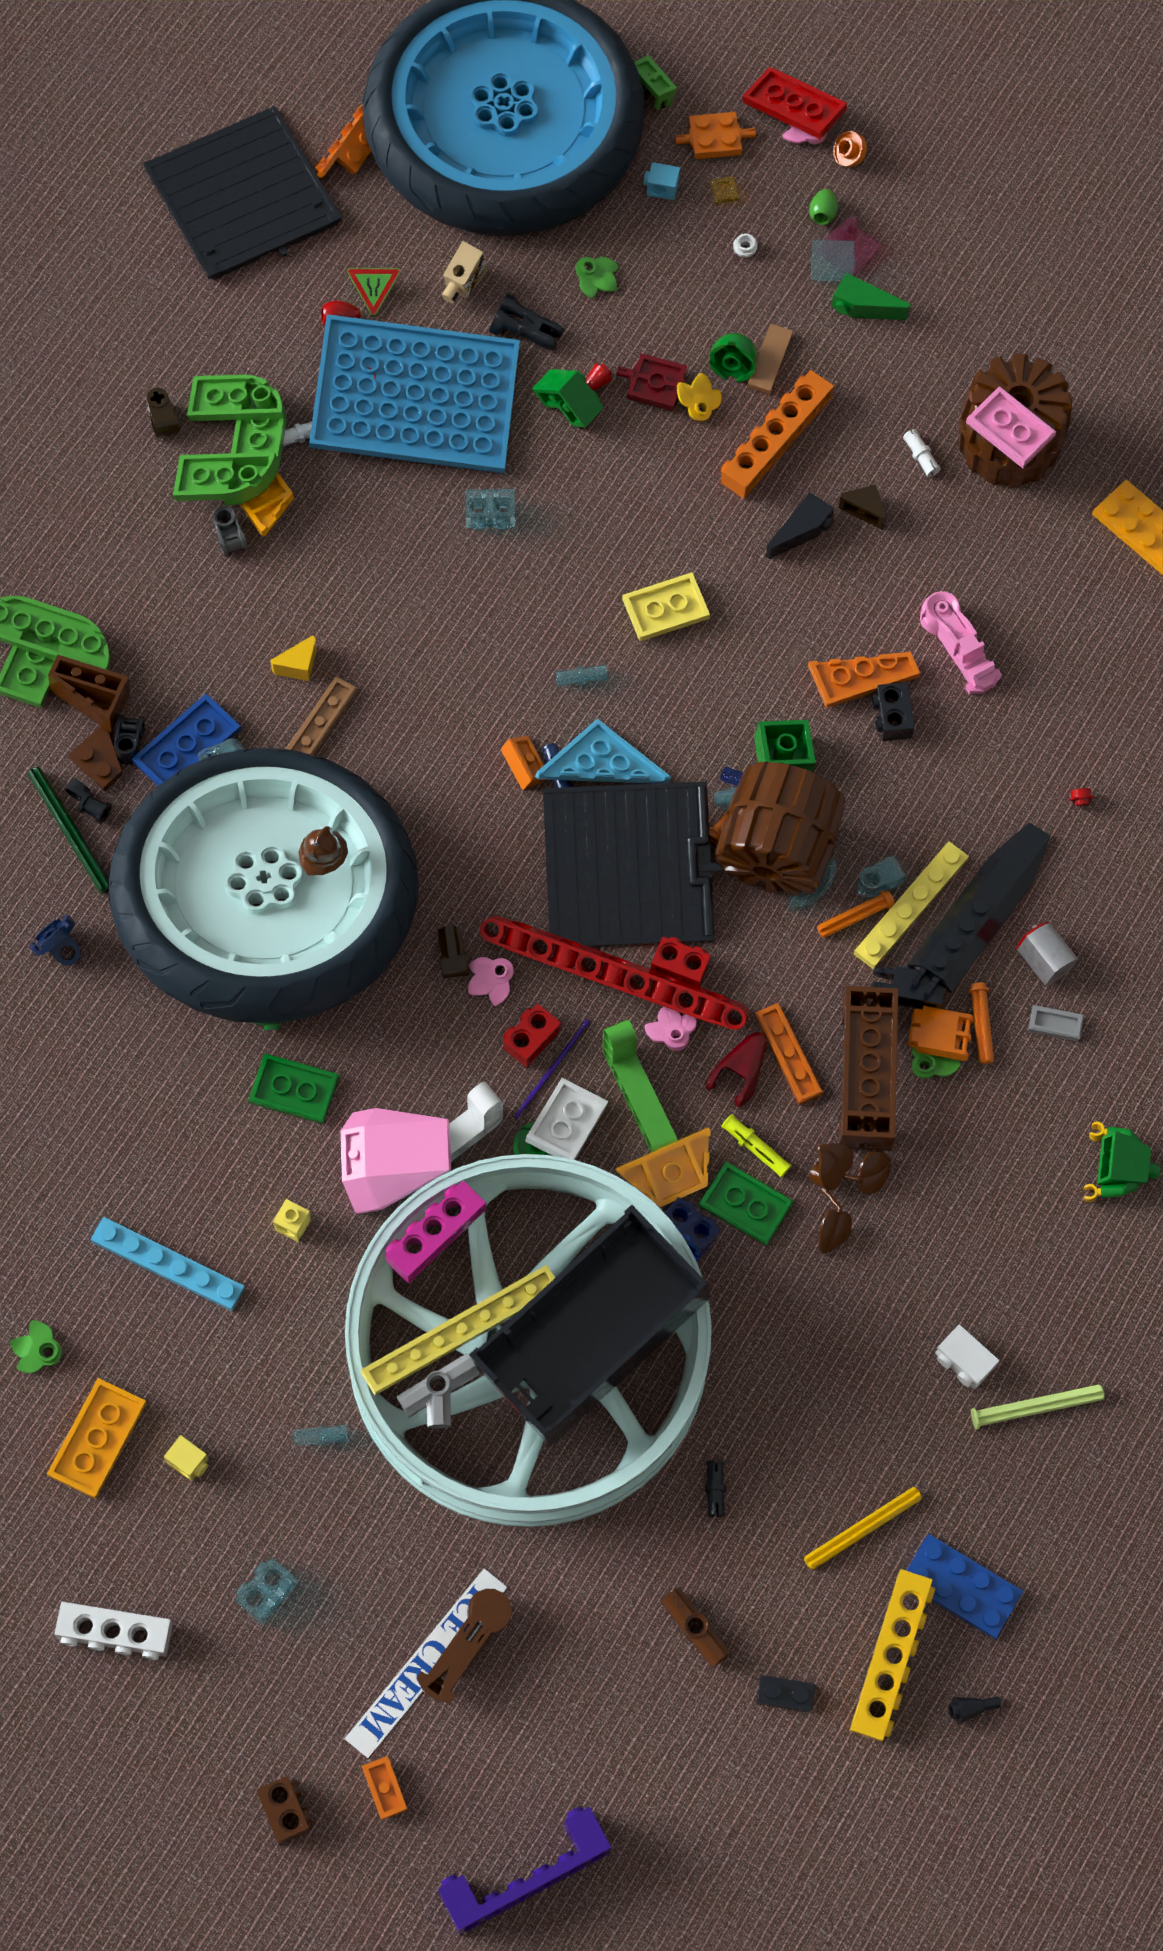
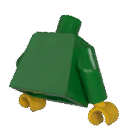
[1083,1122,1160,1202]

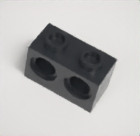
[872,682,914,741]

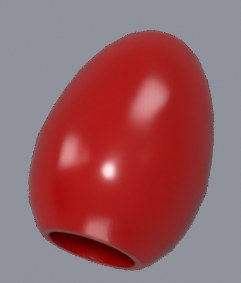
[321,300,361,326]

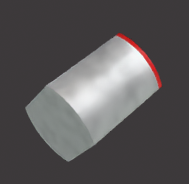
[1016,921,1078,986]

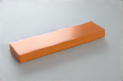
[755,1003,823,1105]

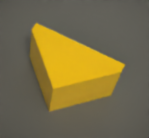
[270,636,317,681]

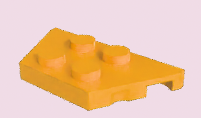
[239,472,294,537]
[615,1128,711,1207]

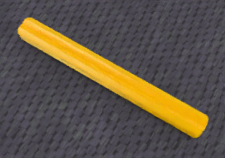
[804,1487,922,1570]

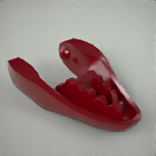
[706,1031,767,1108]

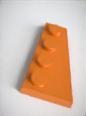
[808,652,920,709]

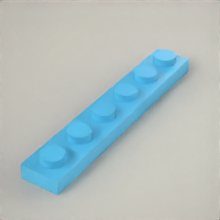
[90,1217,245,1311]

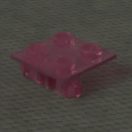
[815,216,882,276]

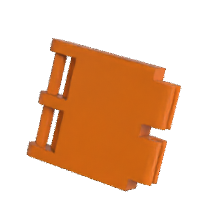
[908,1006,974,1061]

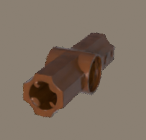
[661,1587,731,1668]

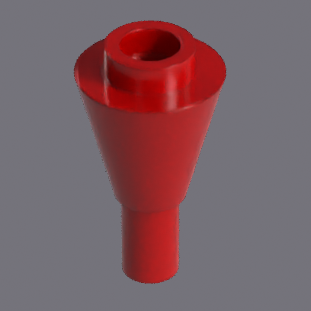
[586,363,612,391]

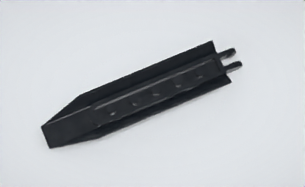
[908,822,1050,995]

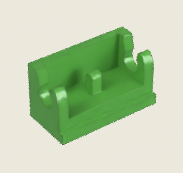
[634,55,677,110]

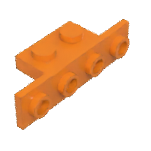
[316,105,371,179]

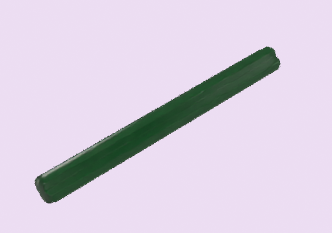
[28,767,109,894]

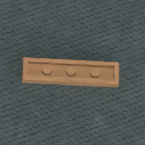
[286,676,357,755]

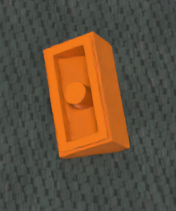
[501,736,546,790]

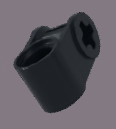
[114,714,145,765]

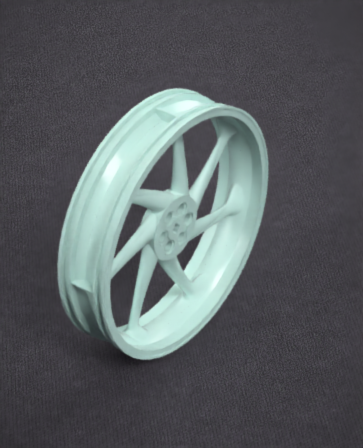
[345,1154,711,1527]

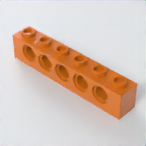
[720,370,834,499]

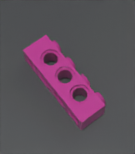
[385,1181,486,1284]

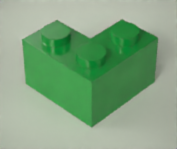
[532,369,604,427]

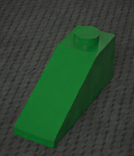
[831,273,911,320]

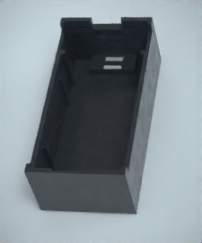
[469,1205,711,1447]

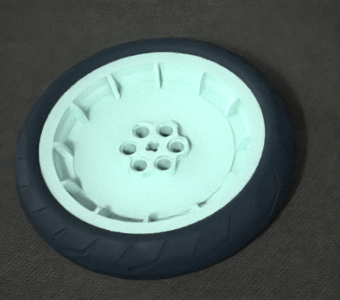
[109,748,419,1024]

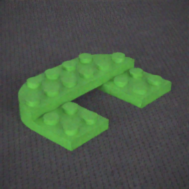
[173,375,287,506]

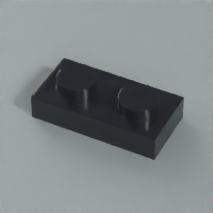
[756,1675,816,1713]

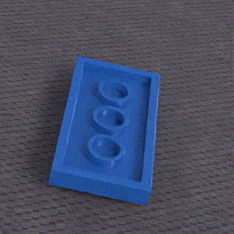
[132,694,241,786]
[906,1534,1023,1640]

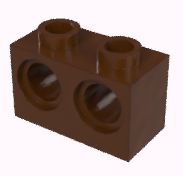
[256,1776,313,1845]

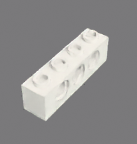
[54,1602,173,1660]

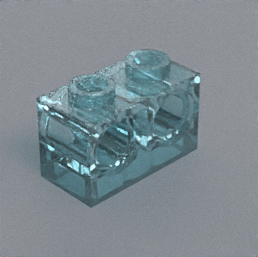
[465,489,515,530]
[235,1557,298,1626]

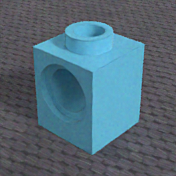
[643,162,680,200]

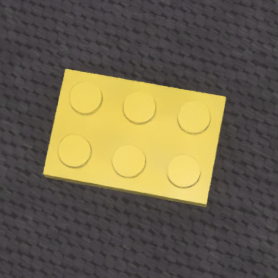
[622,573,710,641]

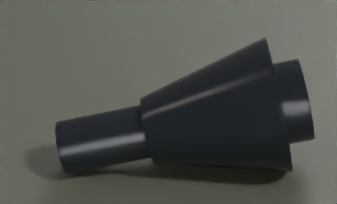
[948,1697,1001,1724]

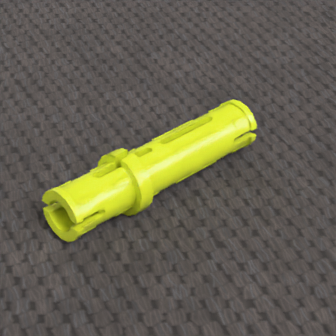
[721,1114,792,1178]

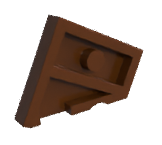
[68,726,123,792]

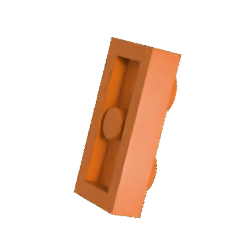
[362,1756,407,1821]

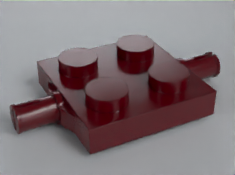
[616,353,687,411]

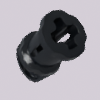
[64,778,112,824]

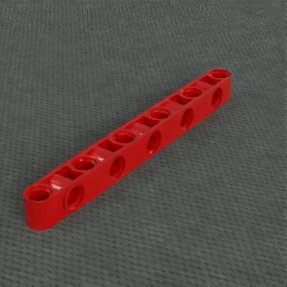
[480,915,749,1030]

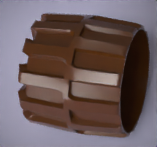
[958,353,1072,488]
[716,762,846,896]

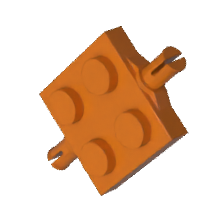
[675,112,756,159]

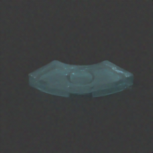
[788,859,837,912]

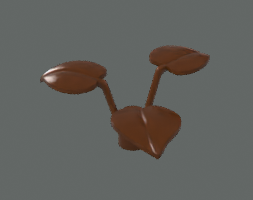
[809,1143,891,1253]

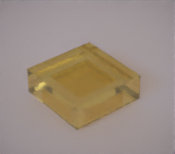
[710,176,739,204]

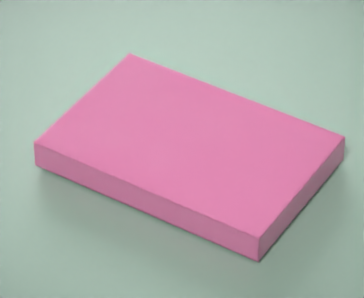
[966,386,1056,468]

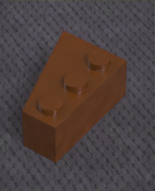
[48,655,130,733]

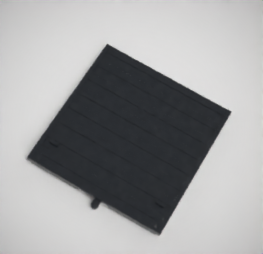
[143,106,342,280]
[543,781,721,946]

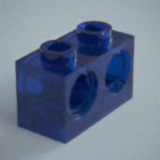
[664,1197,720,1261]

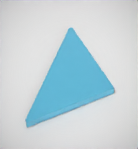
[535,719,671,784]

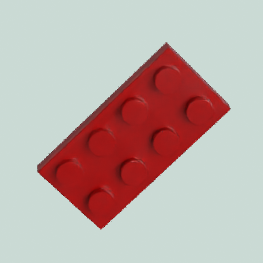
[742,67,847,139]

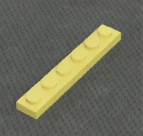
[854,841,969,970]

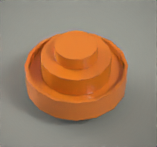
[833,131,867,168]

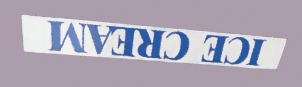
[345,1569,507,1758]

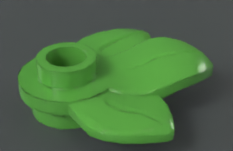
[575,257,619,299]
[912,1047,961,1079]
[10,1320,62,1373]

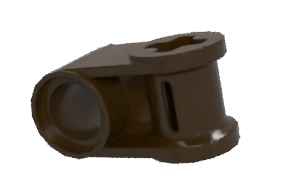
[146,388,180,438]

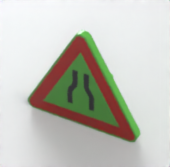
[347,268,400,316]

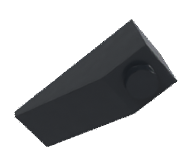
[766,492,834,559]

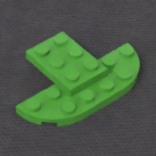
[0,596,110,708]

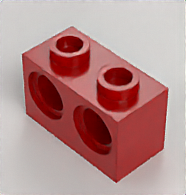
[651,937,711,987]
[503,1003,561,1068]

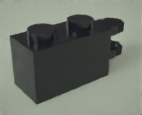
[871,965,945,1009]

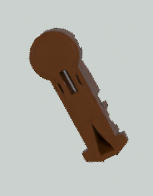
[416,1588,512,1704]

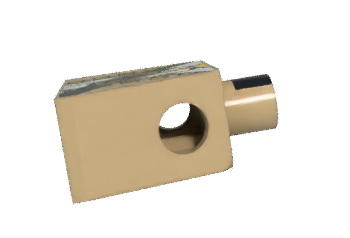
[442,241,488,303]

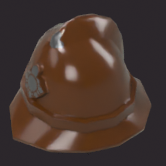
[298,826,348,876]

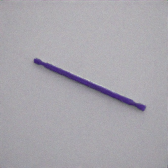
[514,1019,590,1119]

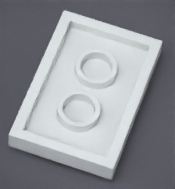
[525,1078,608,1160]

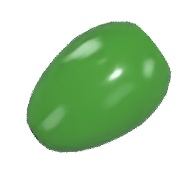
[809,189,838,225]

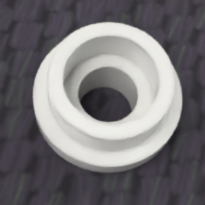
[733,234,757,257]

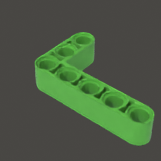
[602,1019,678,1152]

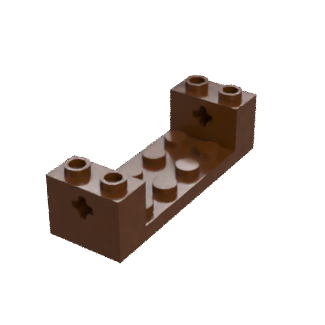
[839,986,898,1151]

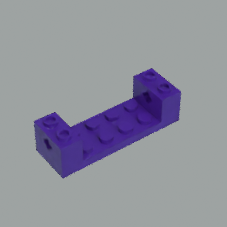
[438,1806,611,1935]

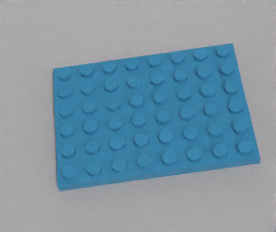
[309,314,520,473]

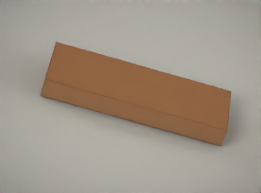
[747,324,793,395]

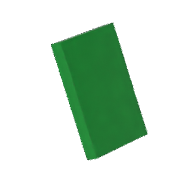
[248,1053,340,1125]
[698,1161,794,1247]

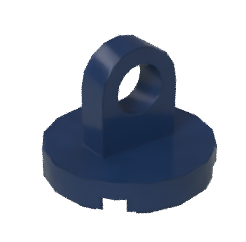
[30,915,81,966]

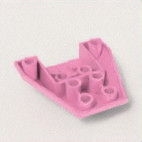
[341,1108,451,1214]

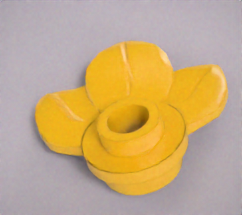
[677,373,722,422]

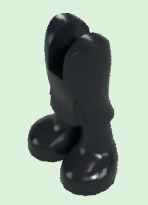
[489,293,564,350]

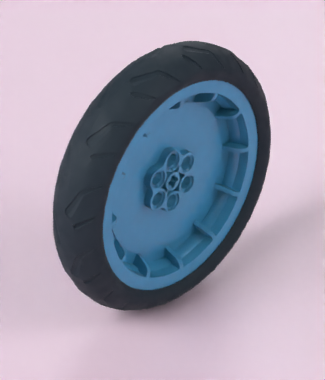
[363,0,645,236]

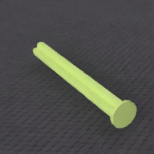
[971,1385,1104,1430]

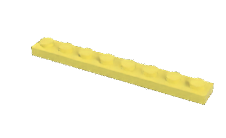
[361,1265,555,1395]

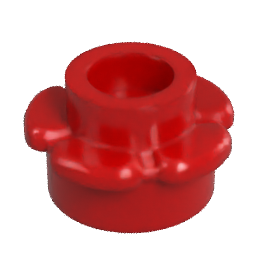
[1069,788,1095,806]

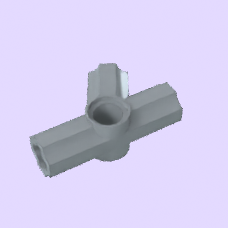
[396,1353,480,1429]

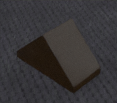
[838,485,886,530]

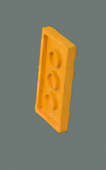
[1092,479,1163,575]
[47,1378,147,1499]

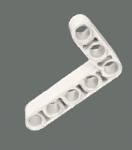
[450,1082,503,1162]

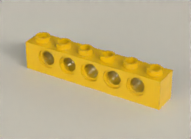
[849,1569,935,1742]

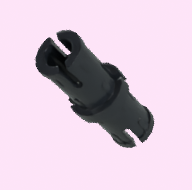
[705,1460,726,1517]

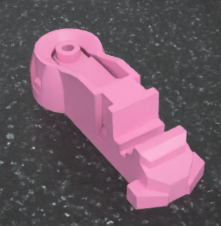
[920,591,1002,695]

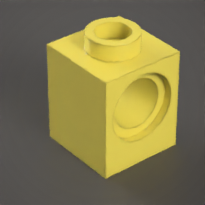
[273,1199,311,1242]
[164,1435,208,1481]

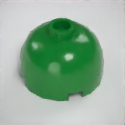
[709,333,759,382]

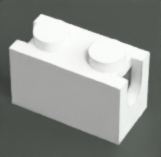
[935,1325,999,1389]

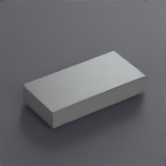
[1028,1005,1084,1042]

